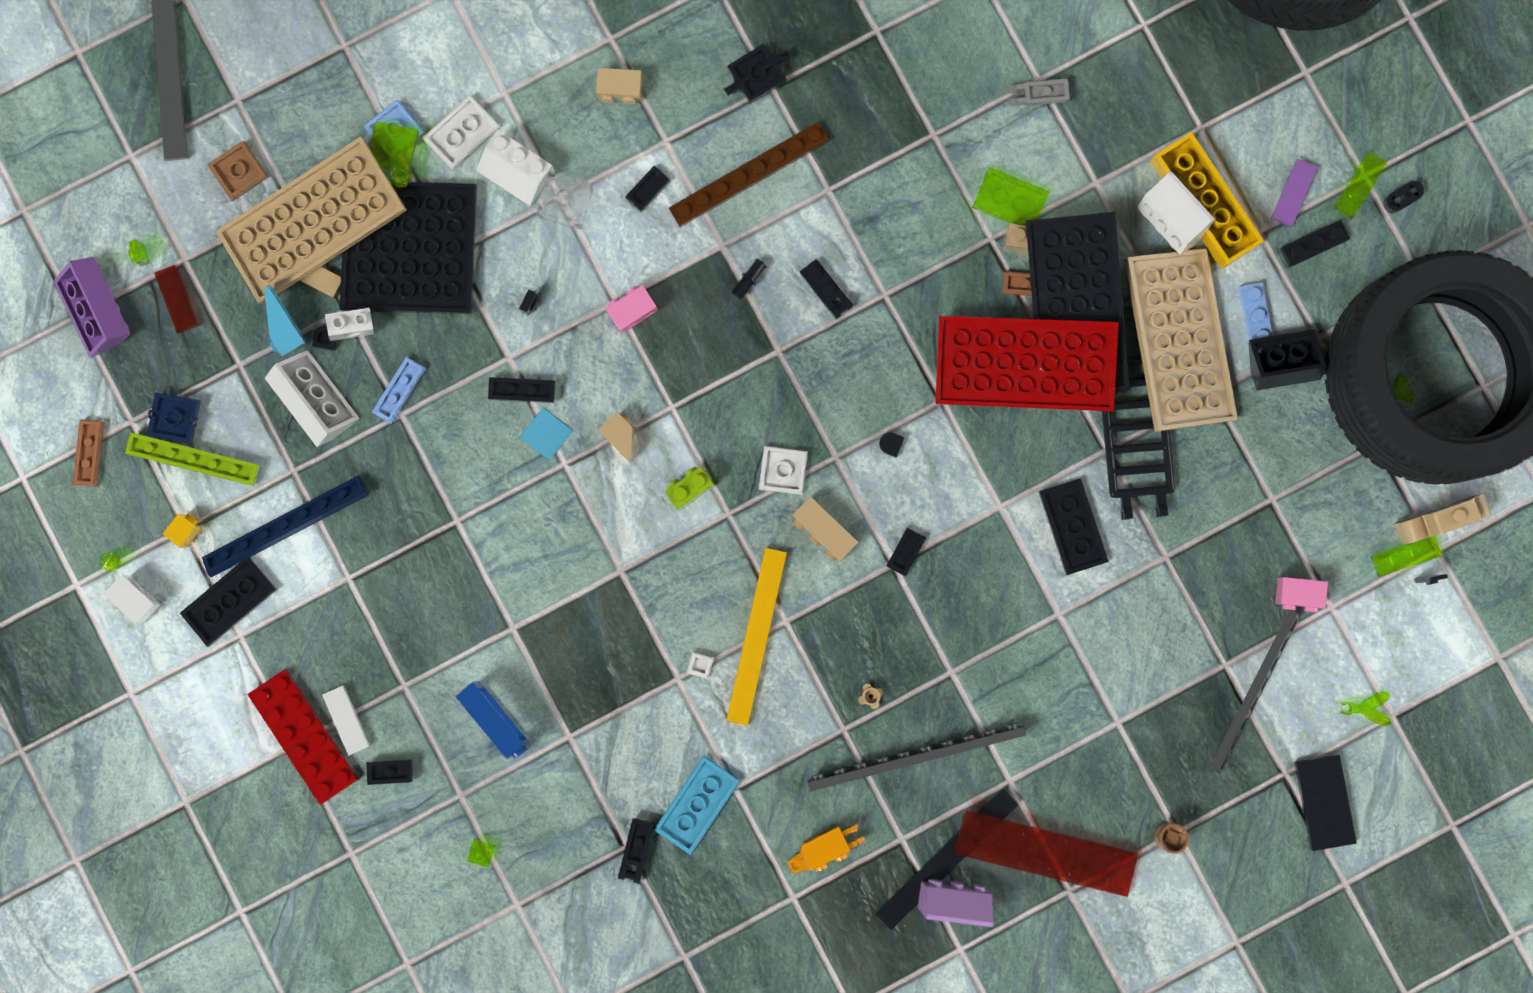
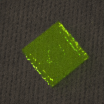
[369,121,419,174]

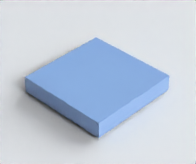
[364,99,425,160]

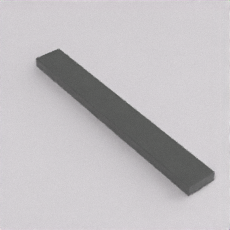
[151,0,188,161]
[1210,610,1300,774]

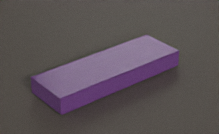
[1271,159,1318,227]

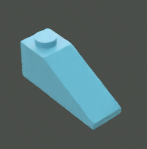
[264,284,306,356]

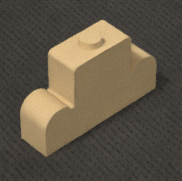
[1394,494,1492,545]

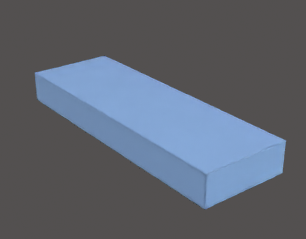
[372,356,426,424]

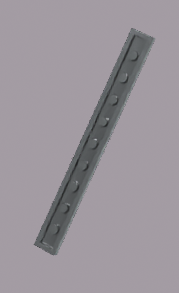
[807,723,1027,791]

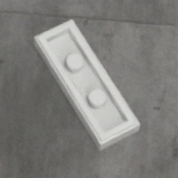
[322,685,370,756]

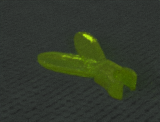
[1340,692,1391,726]

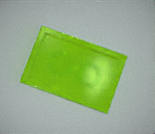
[972,167,1049,226]

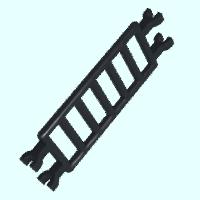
[1102,356,1175,520]

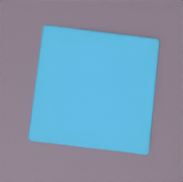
[520,408,572,460]

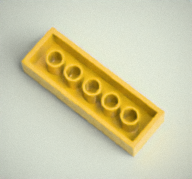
[1150,132,1264,270]

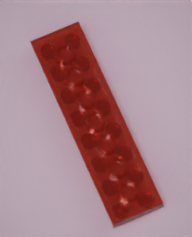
[954,809,1138,897]

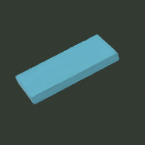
[654,755,740,855]

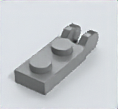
[1007,79,1070,107]

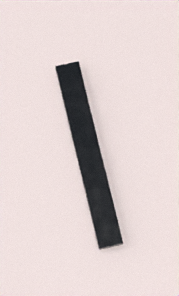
[875,788,1019,930]

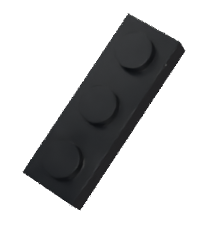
[1280,220,1350,268]
[488,377,556,403]

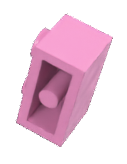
[606,285,658,334]
[1275,577,1328,613]

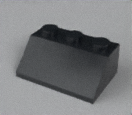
[1248,329,1327,391]

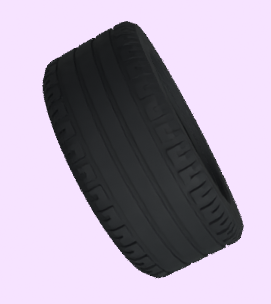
[1324,250,1533,485]

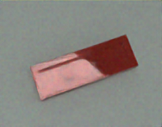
[154,265,199,334]

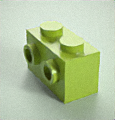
[665,466,714,512]

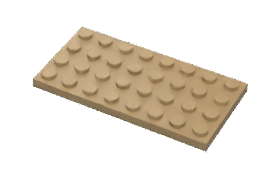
[216,136,407,305]
[1124,248,1238,432]

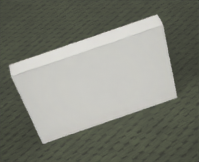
[423,95,500,171]

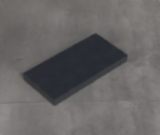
[1038,478,1109,575]
[180,557,277,647]
[1294,754,1357,851]

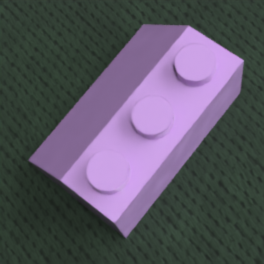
[918,879,994,927]

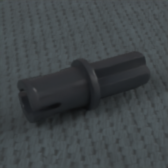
[732,259,767,300]

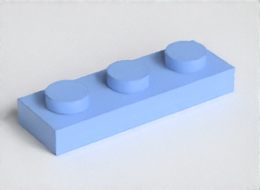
[1239,282,1273,340]

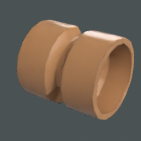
[1153,821,1189,854]

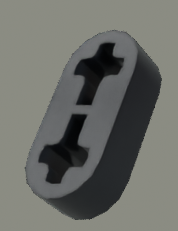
[1383,181,1424,213]

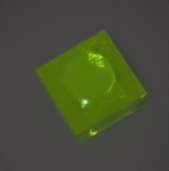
[128,239,150,266]

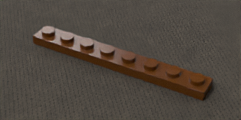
[669,122,829,228]

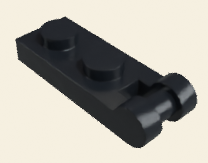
[799,259,854,320]
[618,818,654,884]

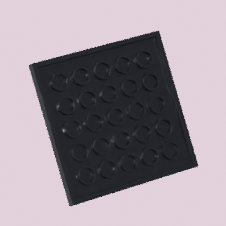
[339,181,477,314]

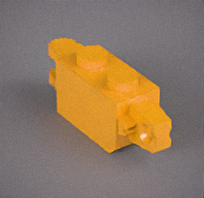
[787,823,866,874]

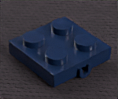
[147,392,201,444]

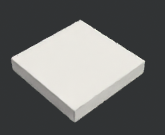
[759,446,808,495]

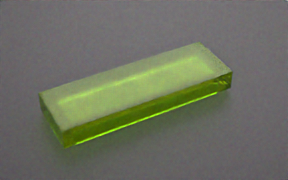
[1333,152,1387,219]
[1370,536,1442,577]

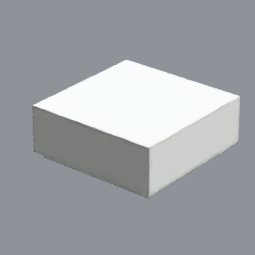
[687,652,714,679]

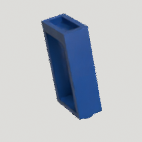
[455,681,529,759]

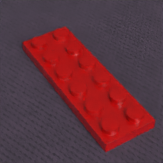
[247,669,359,805]

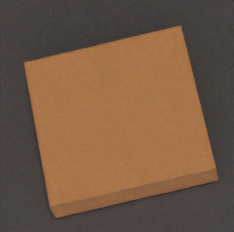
[207,141,269,201]

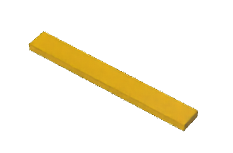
[726,548,787,726]

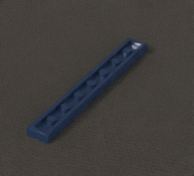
[202,475,368,577]

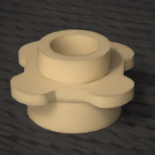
[858,684,884,709]

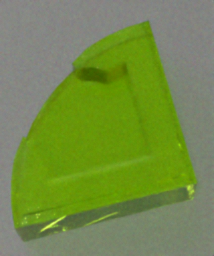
[1392,374,1414,403]

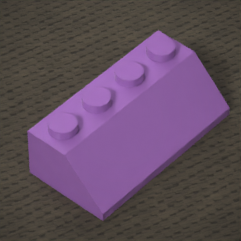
[54,257,130,358]

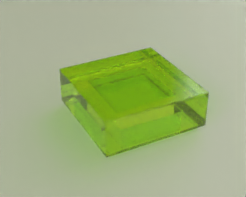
[467,839,496,868]

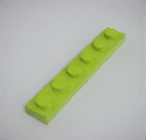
[125,432,260,486]

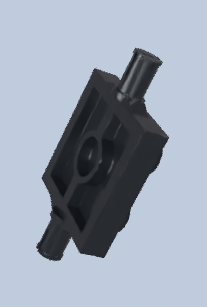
[724,43,790,104]

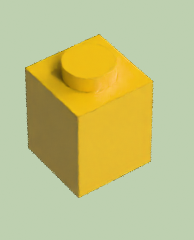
[162,513,202,549]

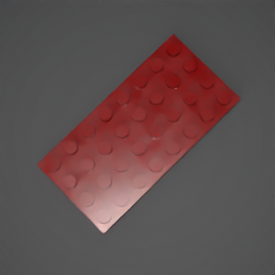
[935,316,1118,412]

